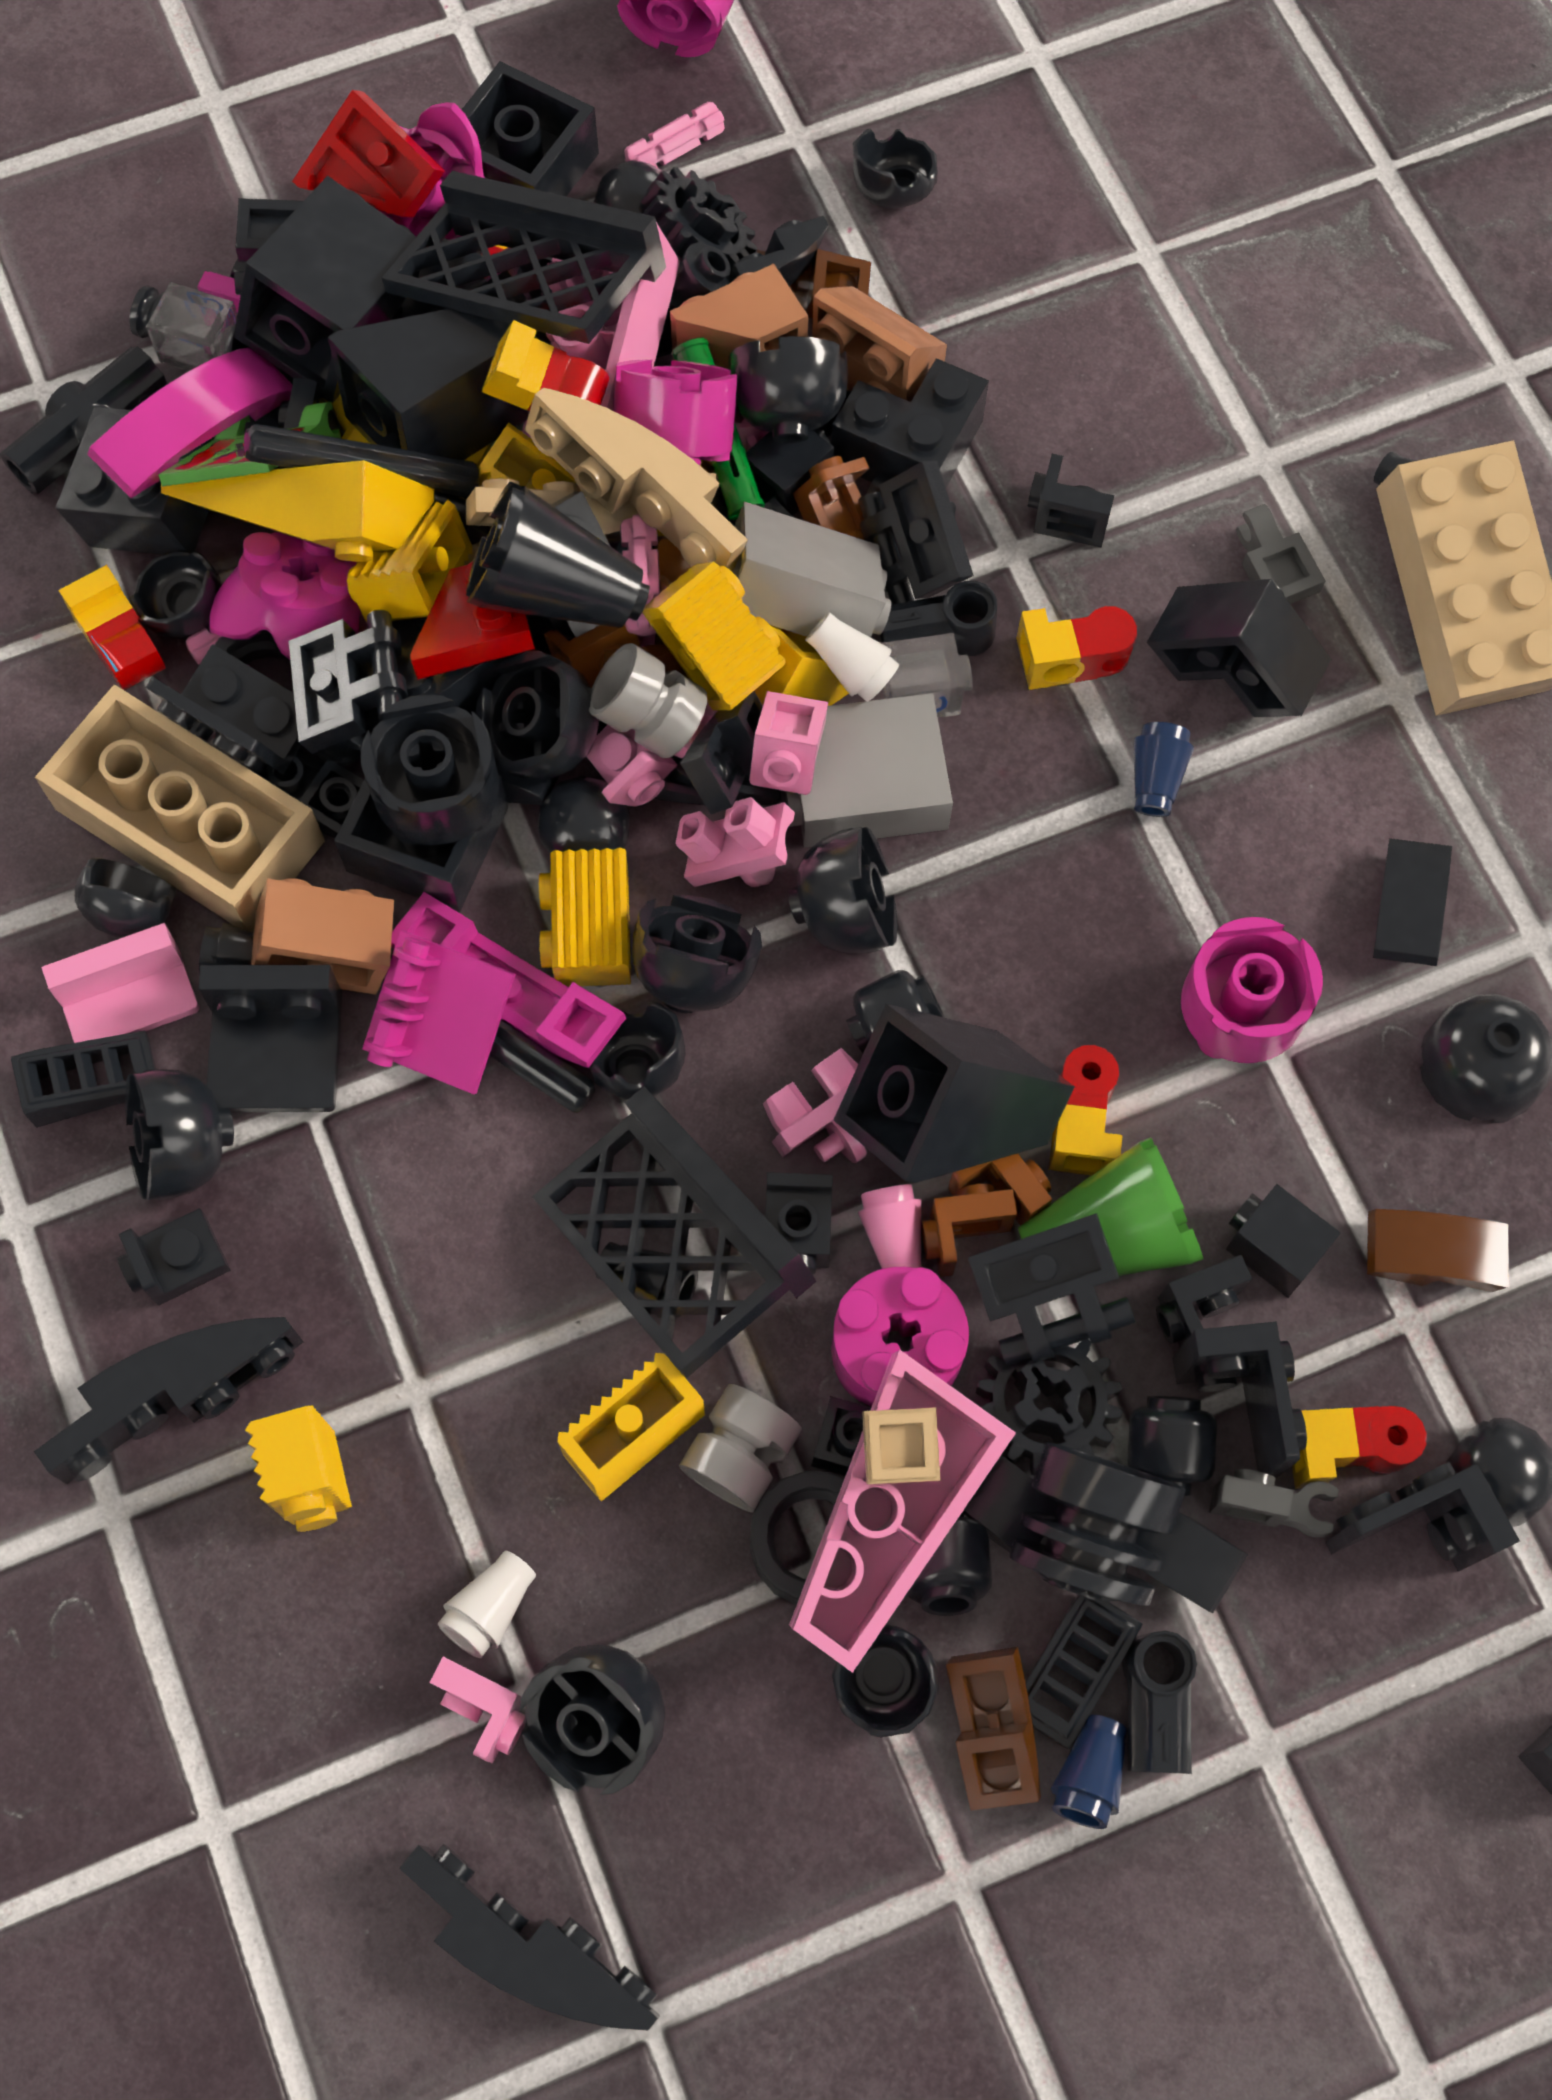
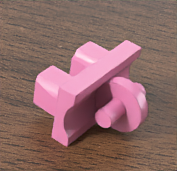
[676,797,795,887]
[763,1048,867,1163]

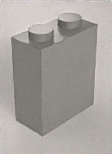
[733,501,891,638]
[785,693,953,847]

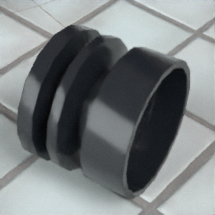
[1009,1442,1186,1606]

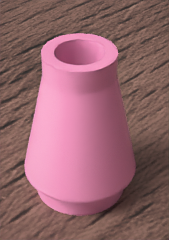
[858,1184,922,1269]

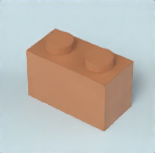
[251,878,394,995]

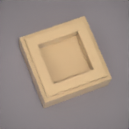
[862,1408,940,1484]

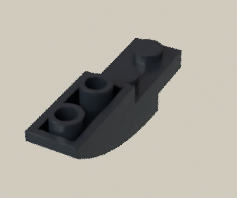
[34,1317,304,1484]
[399,1844,660,2031]

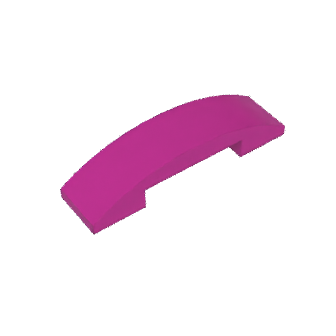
[87,348,293,498]
[391,892,626,1068]

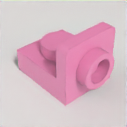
[749,691,828,795]
[587,725,677,807]
[430,1657,526,1763]

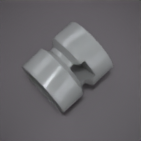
[589,643,707,758]
[679,1384,802,1513]

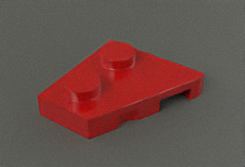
[292,90,445,218]
[410,561,535,680]

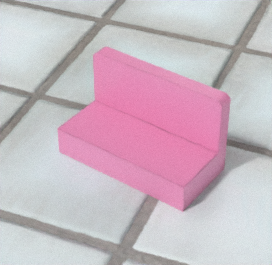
[41,923,199,1043]

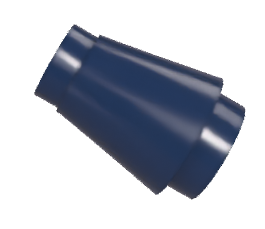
[1134,722,1194,817]
[1051,1715,1128,1829]

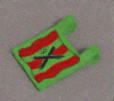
[159,402,341,487]

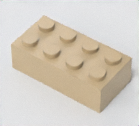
[1376,440,1552,716]
[35,684,325,932]

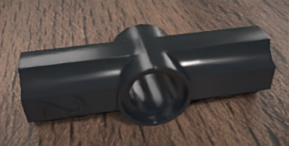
[0,346,167,494]

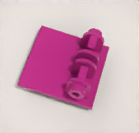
[362,930,516,1095]

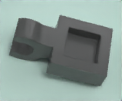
[1236,504,1326,604]
[1209,1469,1339,1538]

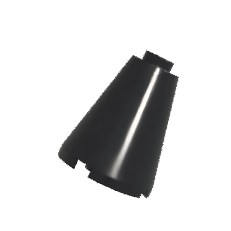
[466,481,650,628]

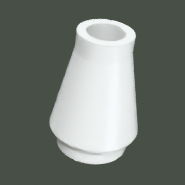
[805,612,899,702]
[438,1551,536,1658]

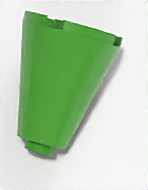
[1018,1137,1203,1276]

